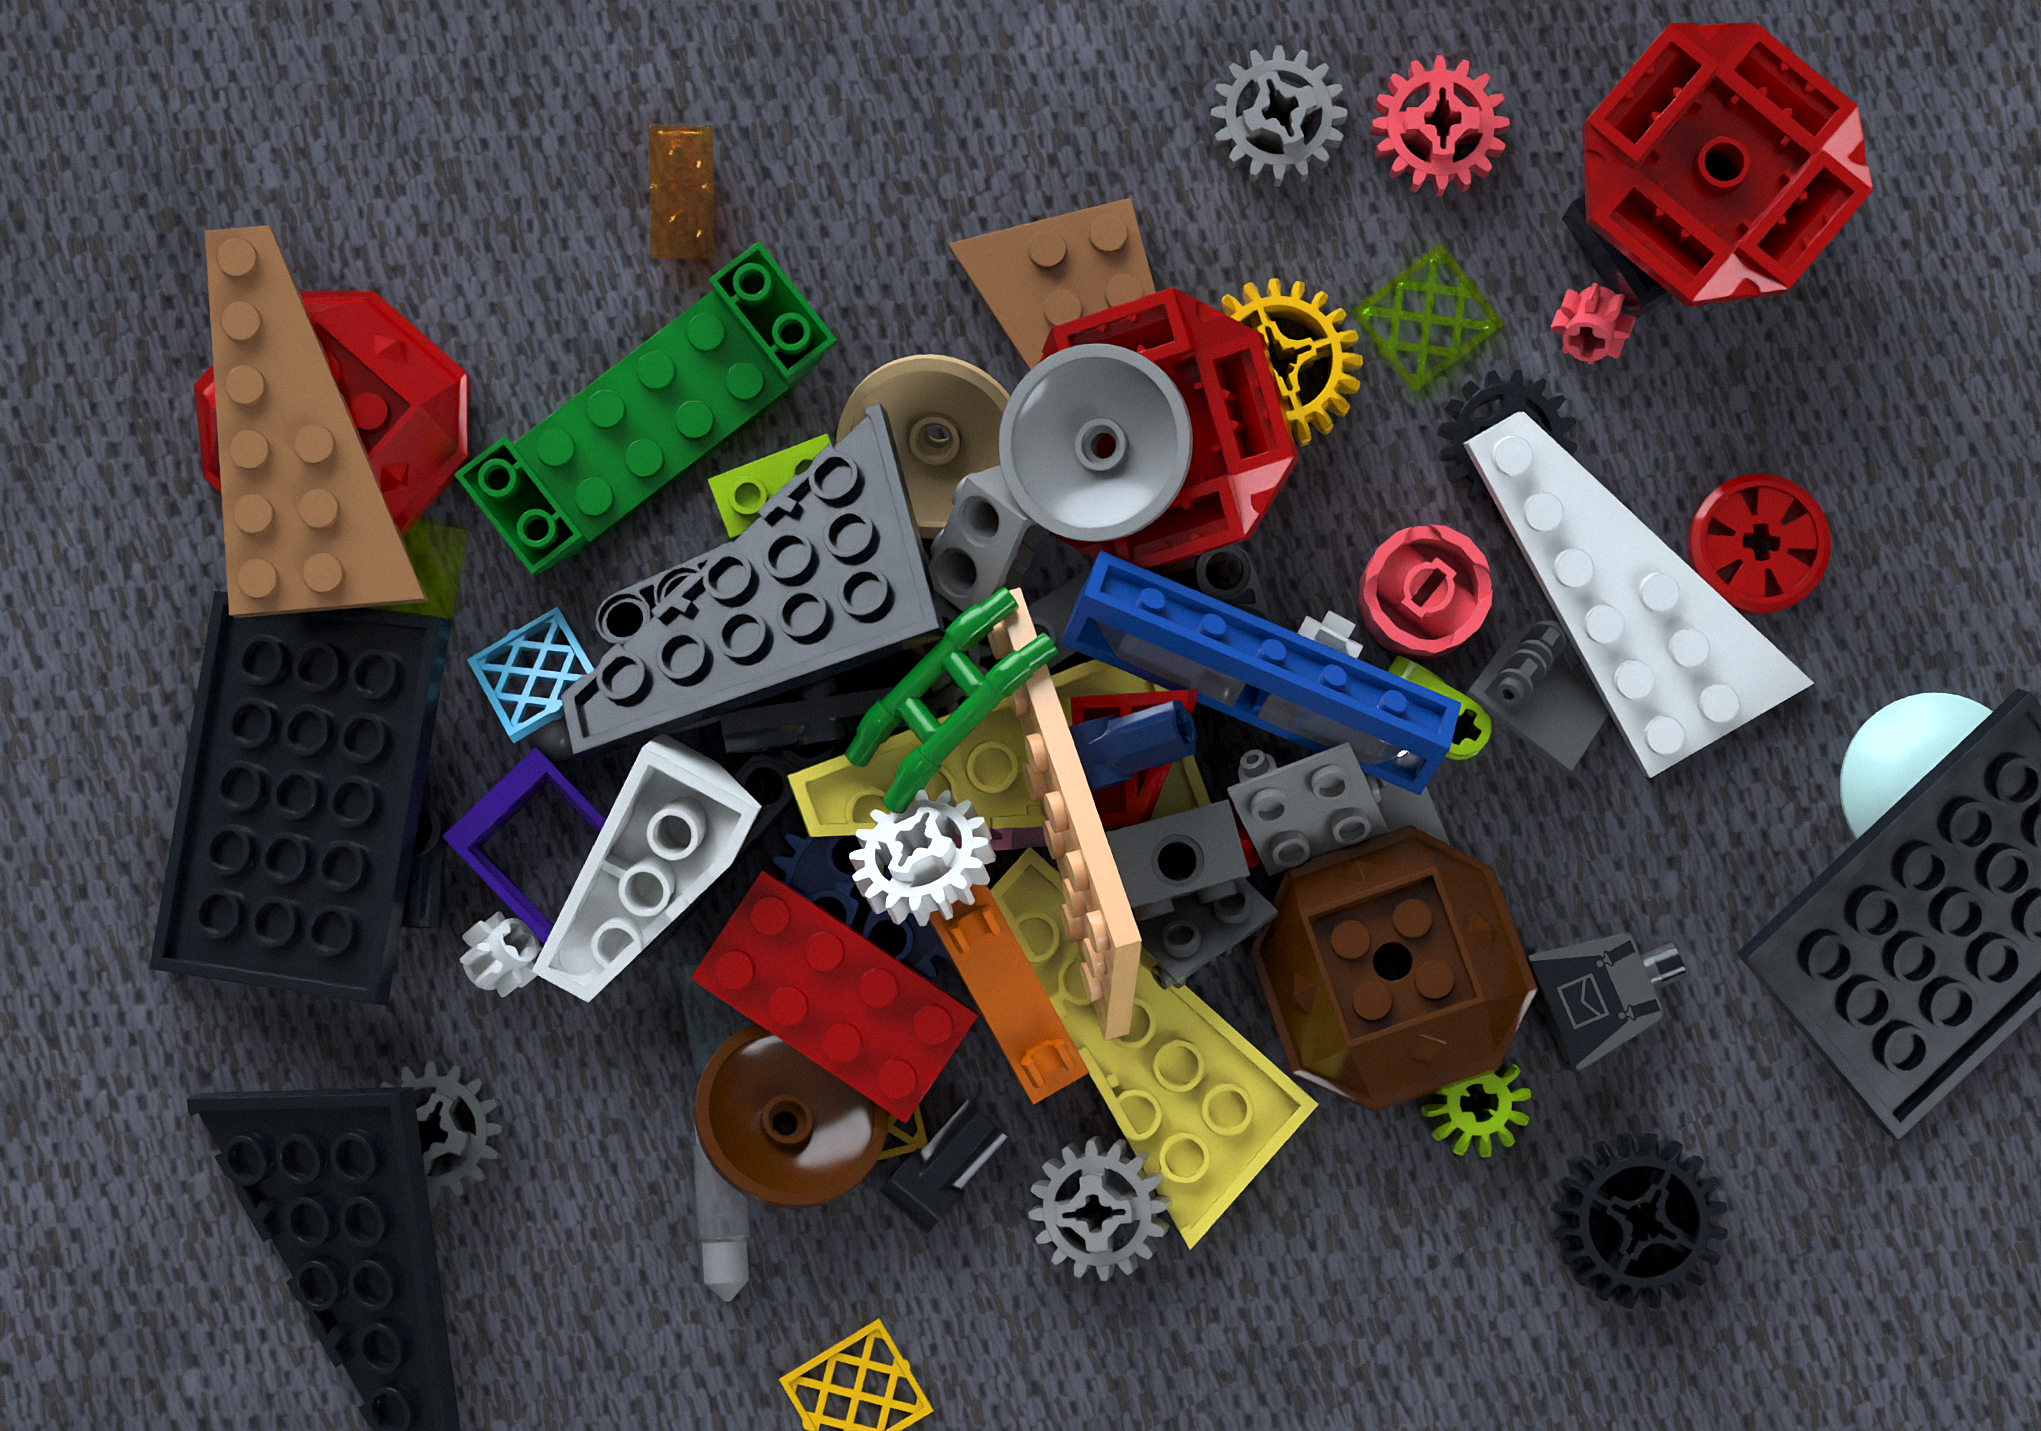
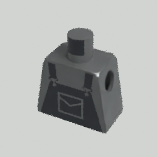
[1526,932,1687,1071]

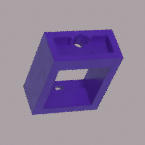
[442,747,607,944]

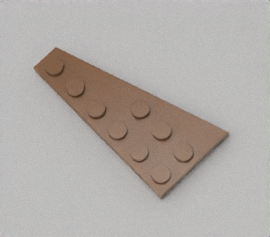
[948,198,1226,578]
[205,225,429,618]

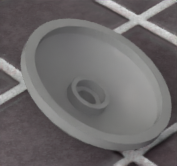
[998,344,1193,542]

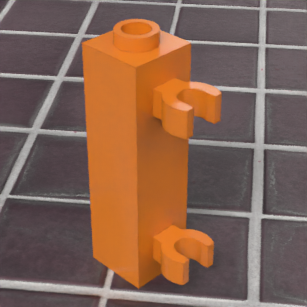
[929,884,1090,1105]

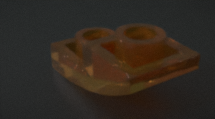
[648,125,714,259]

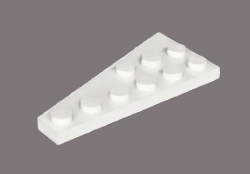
[1463,412,1814,778]

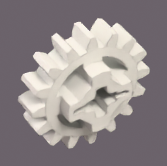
[849,789,996,926]

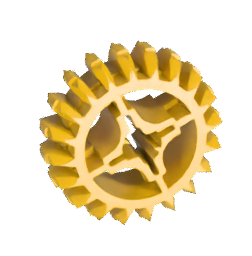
[1220,278,1363,446]

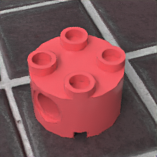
[1357,525,1493,661]

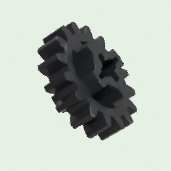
[1437,369,1577,509]

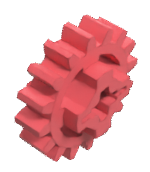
[1370,55,1510,197]

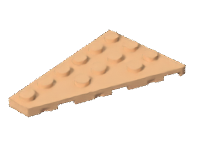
[988,588,1142,1041]

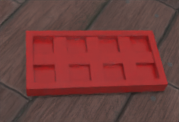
[690,869,979,1123]

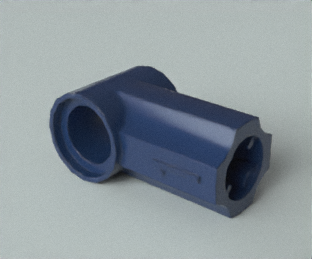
[1069,700,1198,792]

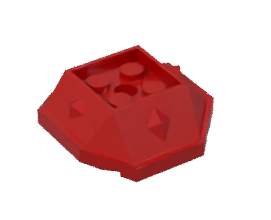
[1582,23,1873,307]
[1039,287,1299,571]
[194,290,471,537]

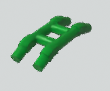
[845,587,1059,814]

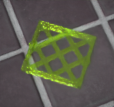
[1351,243,1505,393]

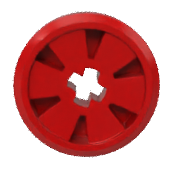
[1686,473,1831,615]

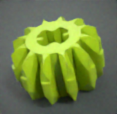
[1420,1064,1531,1158]

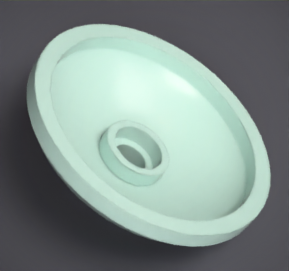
[1840,693,1993,840]

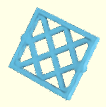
[467,606,594,743]

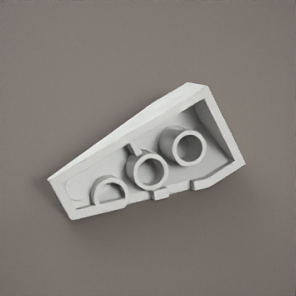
[531,734,762,1003]

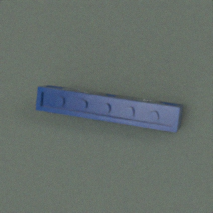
[1060,550,1461,795]

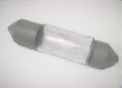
[693,1120,750,1302]

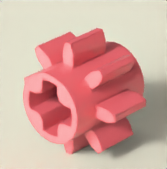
[1551,283,1635,365]

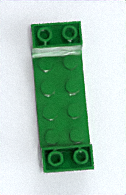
[454,241,837,576]

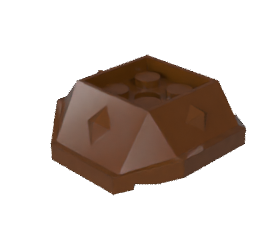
[1250,825,1538,1113]

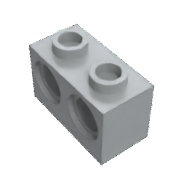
[928,465,1050,612]

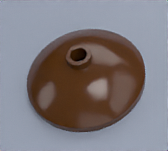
[694,1023,888,1209]

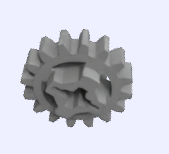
[1209,45,1347,186]
[1028,1136,1172,1281]

